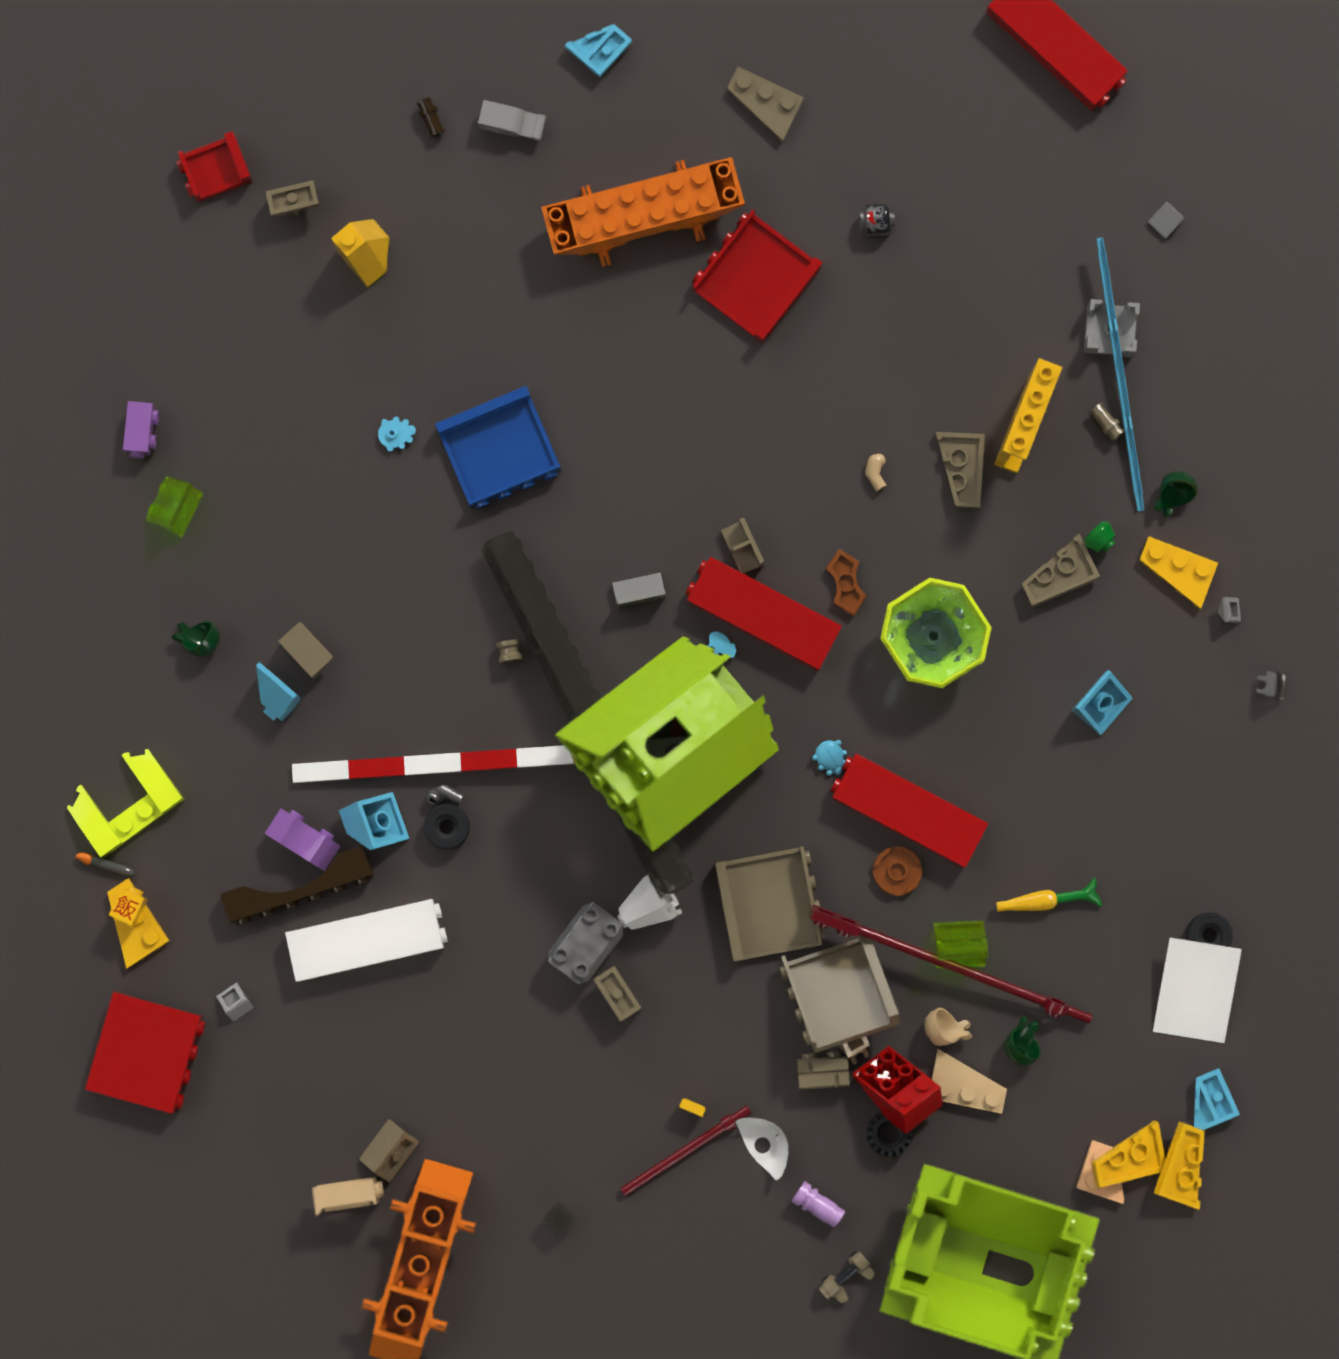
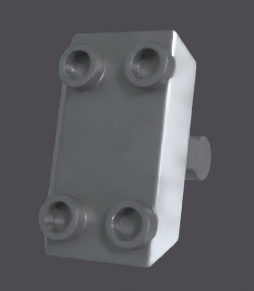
[548,902,623,984]

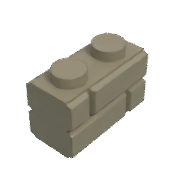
[796,1051,850,1090]

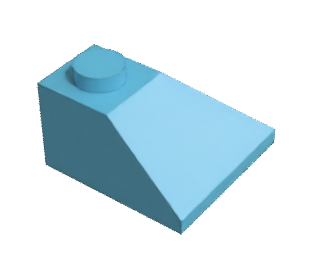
[256,662,302,721]
[339,792,410,850]

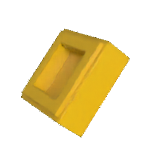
[679,1098,706,1117]

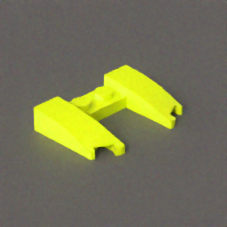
[67,749,185,858]

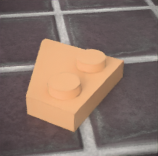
[1076,1140,1124,1204]

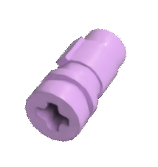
[791,1181,845,1228]

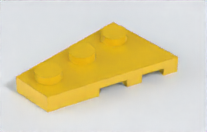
[1139,537,1218,610]
[107,878,170,969]
[1091,1121,1165,1188]
[1154,1122,1204,1210]

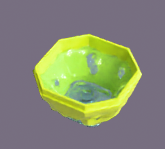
[880,578,992,688]

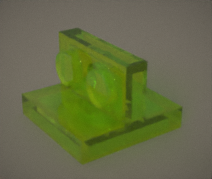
[933,921,988,968]

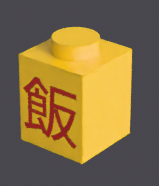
[109,886,148,926]

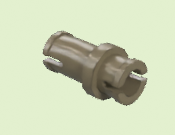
[1089,403,1125,441]

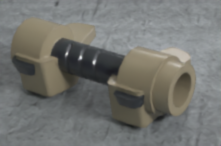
[819,1251,875,1303]

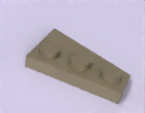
[727,67,804,143]
[936,432,985,509]
[1022,533,1100,608]

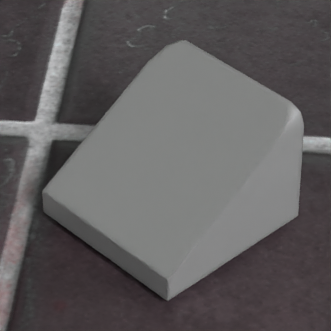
[1147,202,1184,239]
[216,982,253,1021]

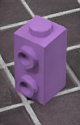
[123,401,159,459]

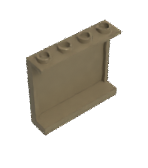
[715,846,826,962]
[779,935,901,1053]

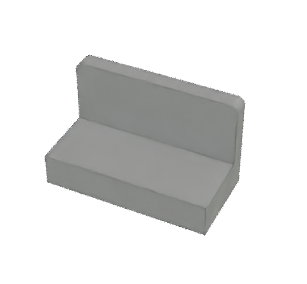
[612,572,666,608]

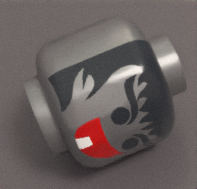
[859,204,895,237]

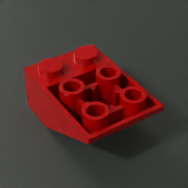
[852,1046,942,1134]

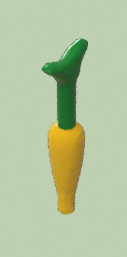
[996,877,1102,912]

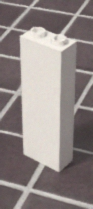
[285,899,448,982]

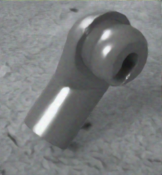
[426,785,464,806]

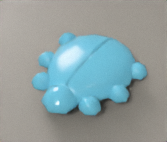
[378,416,416,451]
[812,740,847,776]

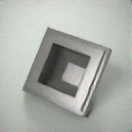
[1217,597,1241,623]

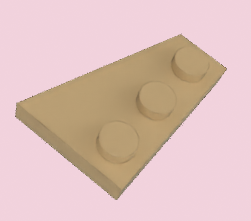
[931,1049,1007,1114]

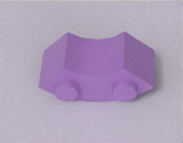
[265,808,340,871]

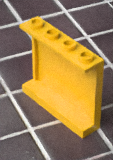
[994,358,1062,474]

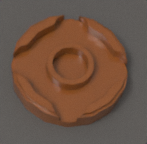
[872,846,922,896]

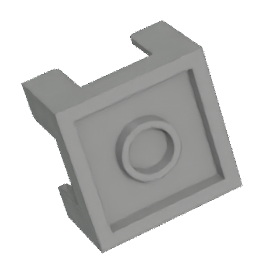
[1084,299,1140,357]

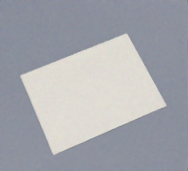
[1153,938,1242,1043]

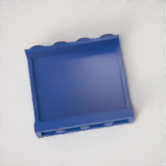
[435,386,561,509]

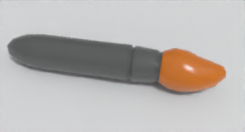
[75,853,135,876]

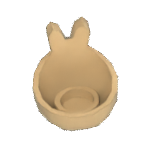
[924,1008,973,1046]

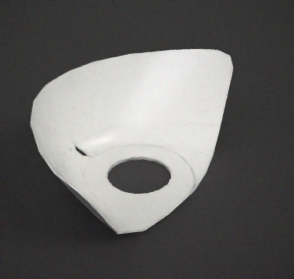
[736,1118,788,1180]

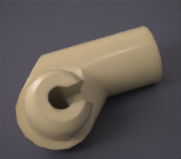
[865,453,886,492]

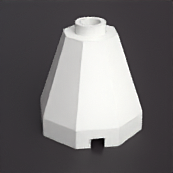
[617,871,682,930]

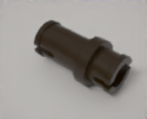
[416,97,445,138]

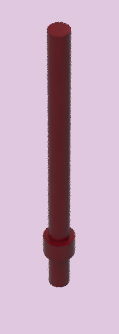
[620,1105,752,1196]

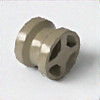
[496,639,523,663]

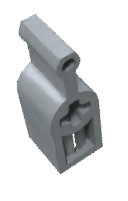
[478,100,546,141]

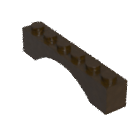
[220,846,374,926]

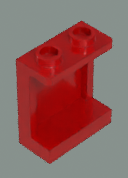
[176,131,253,202]

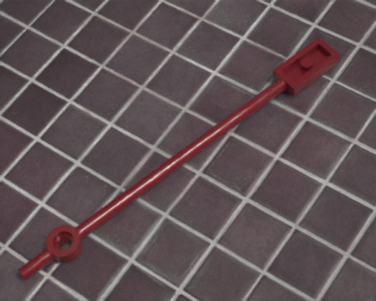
[810,904,1092,1024]

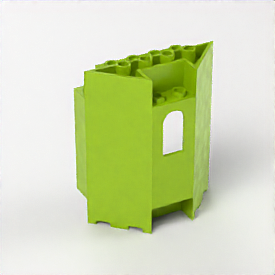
[555,636,779,851]
[880,1164,1099,1359]

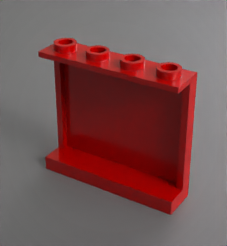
[692,209,823,344]
[85,992,206,1114]

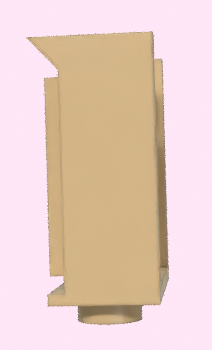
[312,1177,384,1216]

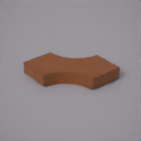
[825,548,867,617]

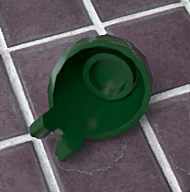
[1154,471,1198,517]
[171,621,220,658]
[1003,1016,1041,1066]

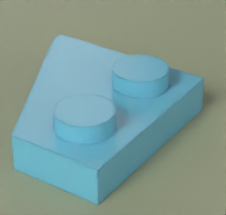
[565,24,632,78]
[1194,1068,1240,1130]

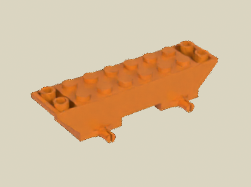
[541,157,745,268]
[361,1159,476,1359]

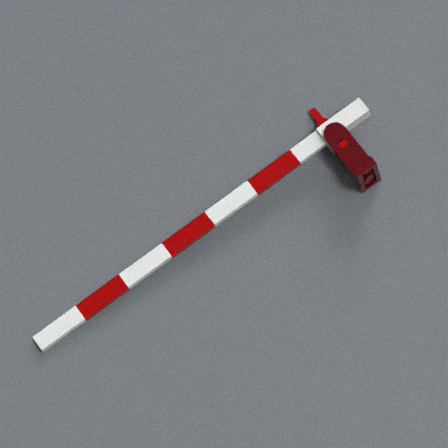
[292,717,691,783]

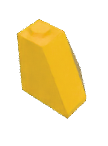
[331,219,389,287]

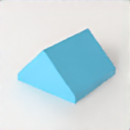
[1071,670,1133,735]

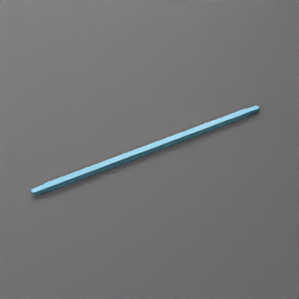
[1096,238,1144,511]

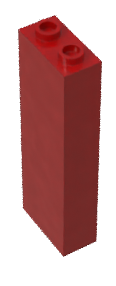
[986,0,1128,111]
[685,556,842,672]
[830,753,989,869]

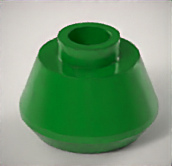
[1084,521,1116,553]

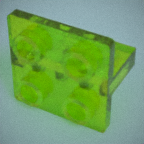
[146,476,203,537]

